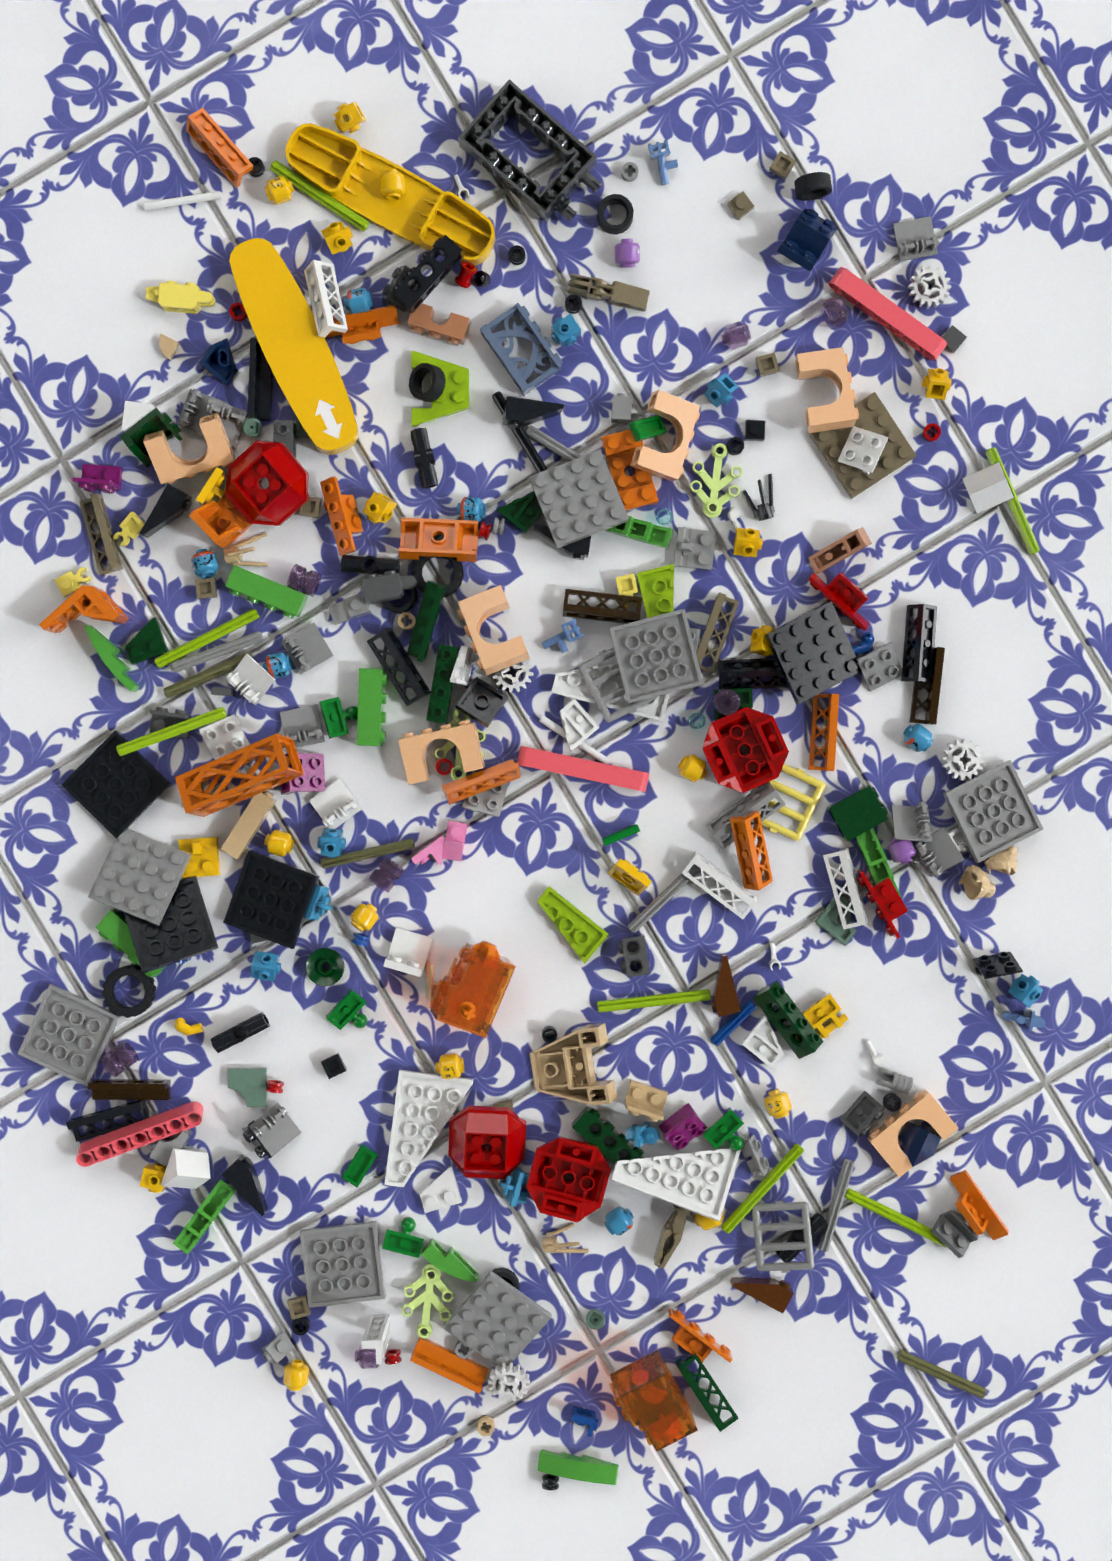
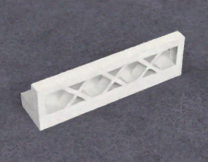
[304,260,348,338]
[823,848,868,930]
[682,852,757,919]
[361,1314,390,1364]

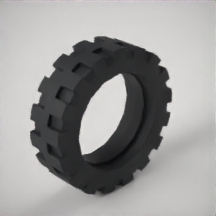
[412,556,464,598]
[102,965,156,1018]

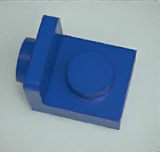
[571,1406,598,1437]

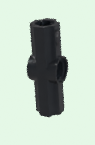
[410,428,438,489]
[340,555,400,575]
[211,1012,270,1053]
[776,1212,829,1262]

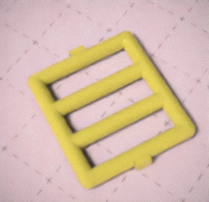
[761,764,825,841]

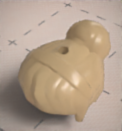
[984,845,1018,875]
[958,864,996,900]

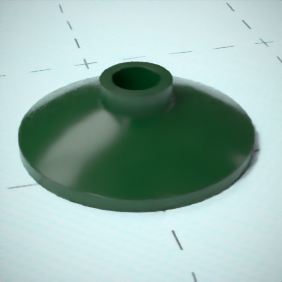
[306,948,345,986]

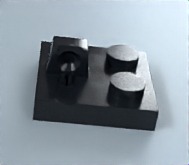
[455,676,509,728]

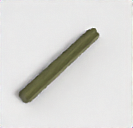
[163,652,253,698]
[321,839,415,869]
[897,1350,986,1399]

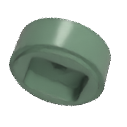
[242,417,262,437]
[586,1309,606,1330]

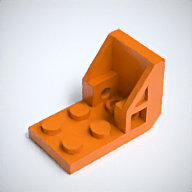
[189,495,252,549]
[39,585,129,633]

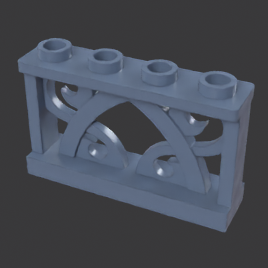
[480,303,563,396]

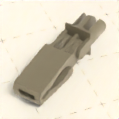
[567,273,650,312]
[653,1205,692,1268]

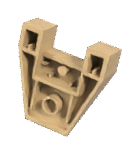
[530,1023,617,1105]

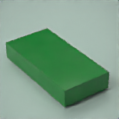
[628,415,667,442]
[602,824,640,846]
[341,1144,378,1188]

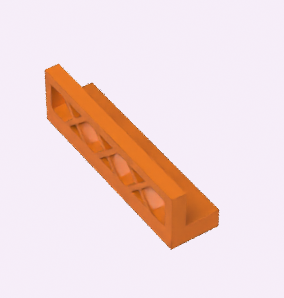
[186,108,253,188]
[808,694,839,771]
[442,759,521,805]
[730,811,773,891]
[410,1337,489,1394]

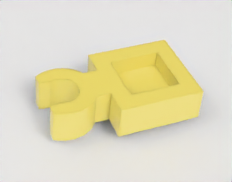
[113,512,145,547]
[54,567,92,597]
[615,573,638,608]

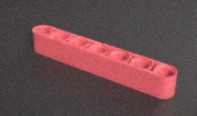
[828,267,947,361]
[517,746,650,792]
[76,1101,203,1167]

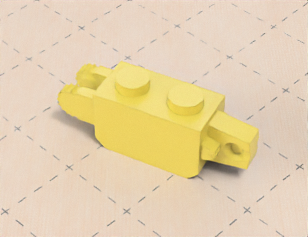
[145,281,216,314]

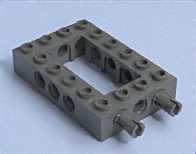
[458,79,602,222]

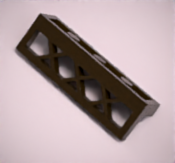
[563,589,642,624]
[909,647,945,725]
[88,1079,171,1100]

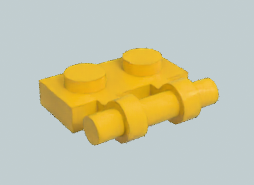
[802,993,849,1039]

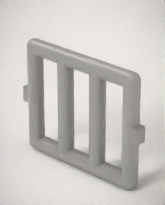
[578,647,657,723]
[752,1200,814,1273]

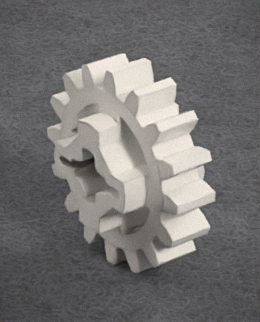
[908,265,951,309]
[493,659,534,693]
[941,739,985,781]
[488,1362,530,1402]

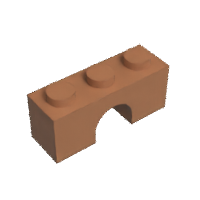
[407,304,470,346]

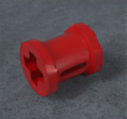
[454,262,477,288]

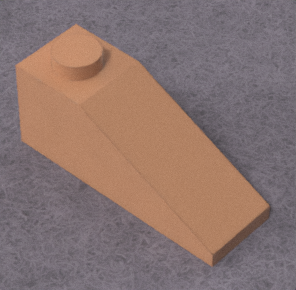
[808,527,872,574]

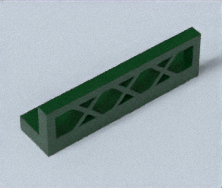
[407,580,446,662]
[675,1353,739,1432]

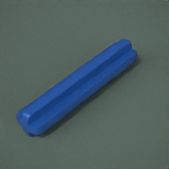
[710,1000,756,1046]

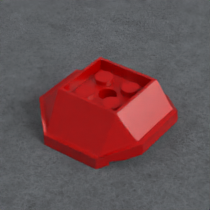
[225,441,309,526]
[702,707,789,793]
[448,1105,527,1179]
[526,1136,611,1223]

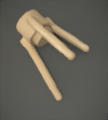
[223,533,268,567]
[426,958,458,1000]
[542,1223,589,1254]

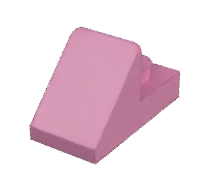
[443,821,468,861]
[411,835,446,865]

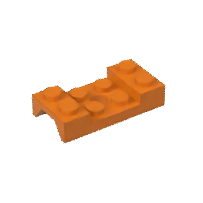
[601,429,659,512]
[398,518,479,562]

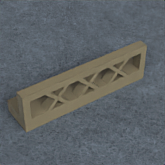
[79,493,123,576]
[696,592,739,674]

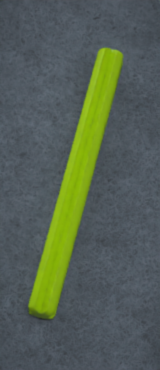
[270,160,369,232]
[985,447,1040,555]
[154,609,259,668]
[116,707,227,756]
[597,989,711,1012]
[721,1144,804,1234]
[845,1188,946,1247]

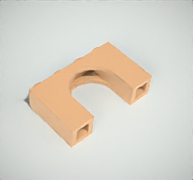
[795,347,859,433]
[630,390,700,481]
[143,413,235,484]
[457,585,530,675]
[398,720,485,785]
[867,1090,959,1178]

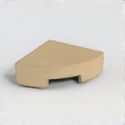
[159,334,179,360]

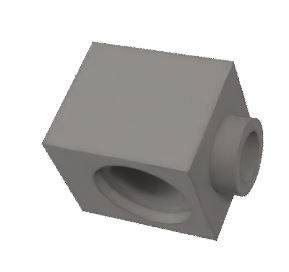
[611,393,632,424]

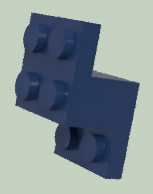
[777,208,838,271]

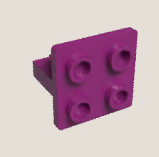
[658,1103,707,1150]

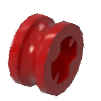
[229,302,247,322]
[923,423,941,442]
[478,522,492,541]
[436,758,453,775]
[266,1080,284,1093]
[384,1349,402,1365]

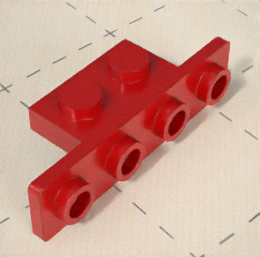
[808,572,870,631]
[856,869,908,939]

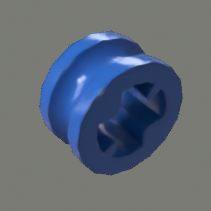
[351,932,370,947]

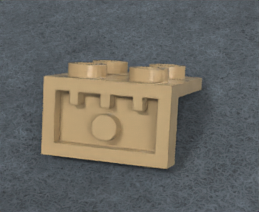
[624,1080,668,1122]

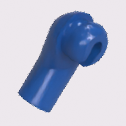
[852,632,874,655]

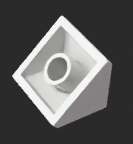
[122,401,162,432]
[962,462,1014,514]
[161,1148,211,1189]

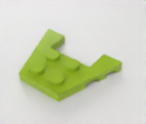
[411,351,469,427]

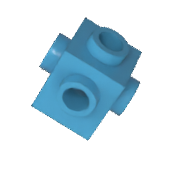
[550,314,581,347]
[704,373,738,408]
[317,829,346,858]
[251,951,281,981]
[1008,974,1043,1008]

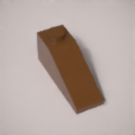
[710,954,741,1017]
[730,1277,794,1314]

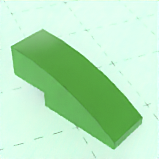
[421,1239,478,1282]

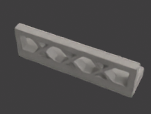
[706,782,786,849]

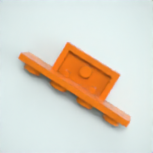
[325,305,399,344]
[320,477,364,556]
[950,1170,1009,1240]
[668,1308,733,1363]

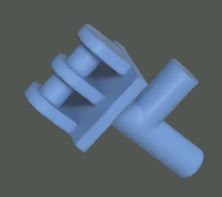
[648,140,678,185]
[542,619,584,653]
[1002,1010,1046,1031]

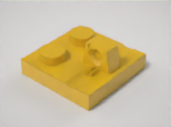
[196,467,225,505]
[178,837,221,878]
[607,858,652,896]

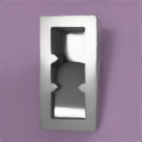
[328,593,371,625]
[150,1129,193,1167]

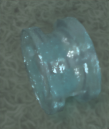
[656,508,673,526]
[688,712,706,729]

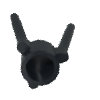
[743,474,775,521]

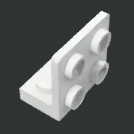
[384,928,433,977]

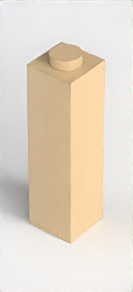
[221,791,277,859]

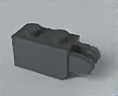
[361,571,418,605]

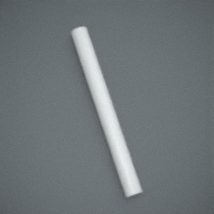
[144,191,221,211]
[539,715,607,763]

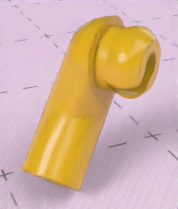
[174,1018,203,1036]

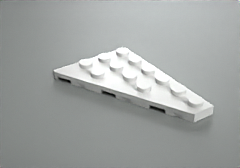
[384,1070,474,1187]

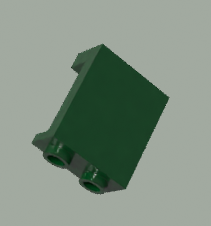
[120,407,183,467]
[826,785,888,841]

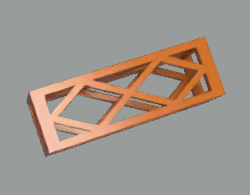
[175,733,305,817]

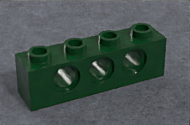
[426,644,459,724]
[753,980,823,1059]
[572,1106,645,1164]

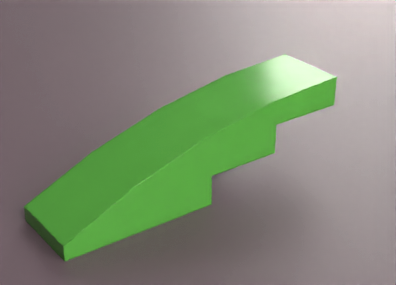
[604,516,673,549]
[85,624,140,692]
[855,828,901,898]
[173,1179,236,1255]
[537,1449,619,1485]

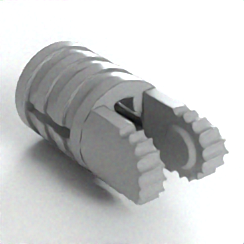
[875,1067,913,1094]

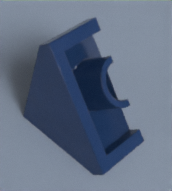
[198,338,238,386]
[899,1121,941,1167]

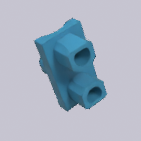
[305,885,333,920]
[625,1121,659,1147]
[499,1167,529,1207]

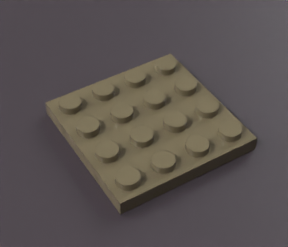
[810,392,917,499]

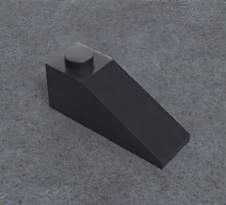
[502,396,564,429]
[140,483,192,538]
[534,524,591,560]
[222,1155,268,1216]

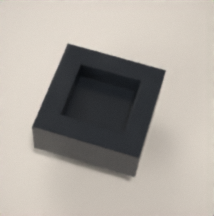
[745,420,765,441]
[321,1053,347,1079]

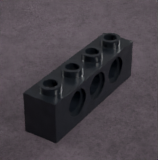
[393,235,464,314]

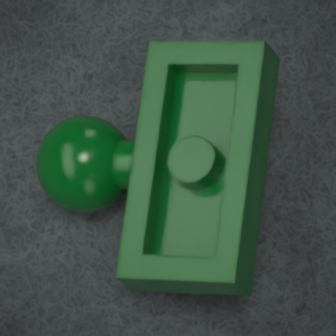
[319,697,358,739]
[326,989,368,1030]
[703,1108,744,1151]
[382,1217,424,1259]

